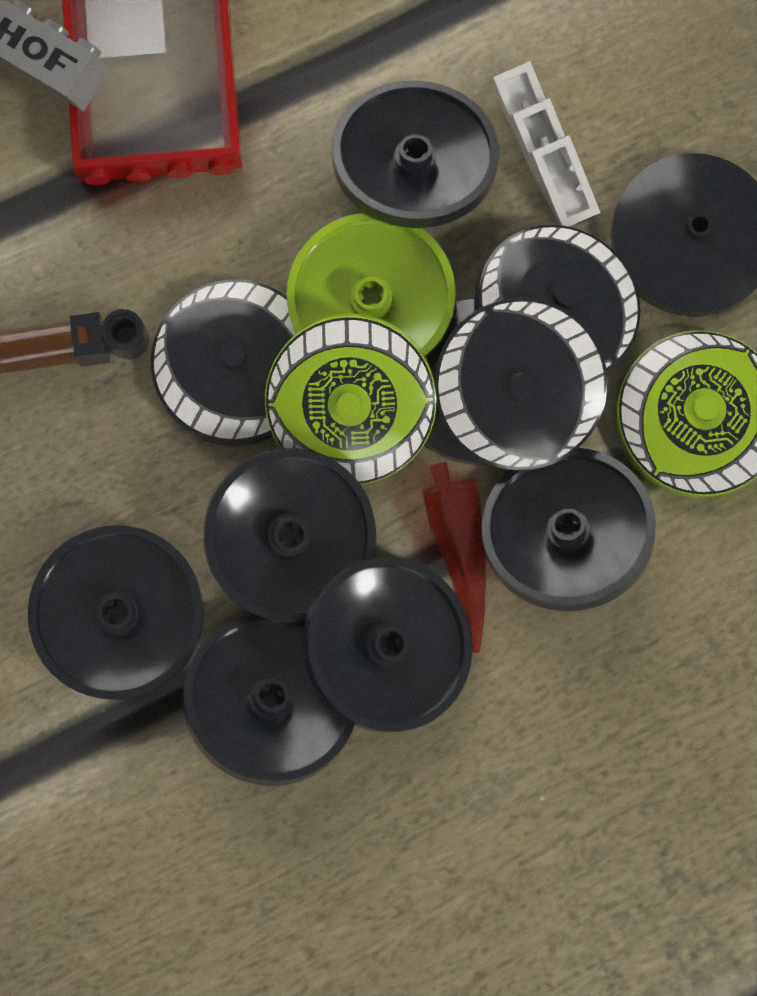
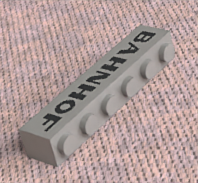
[0,0,110,112]

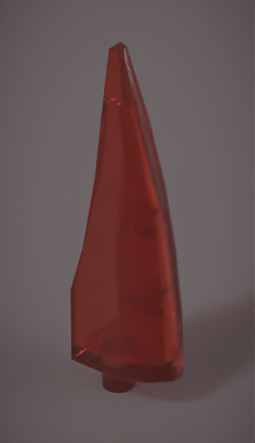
[422,462,486,653]

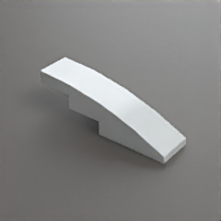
[490,61,601,227]

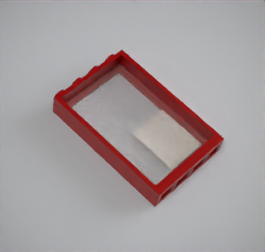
[62,0,243,185]

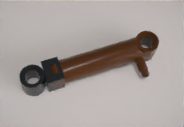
[0,309,149,374]

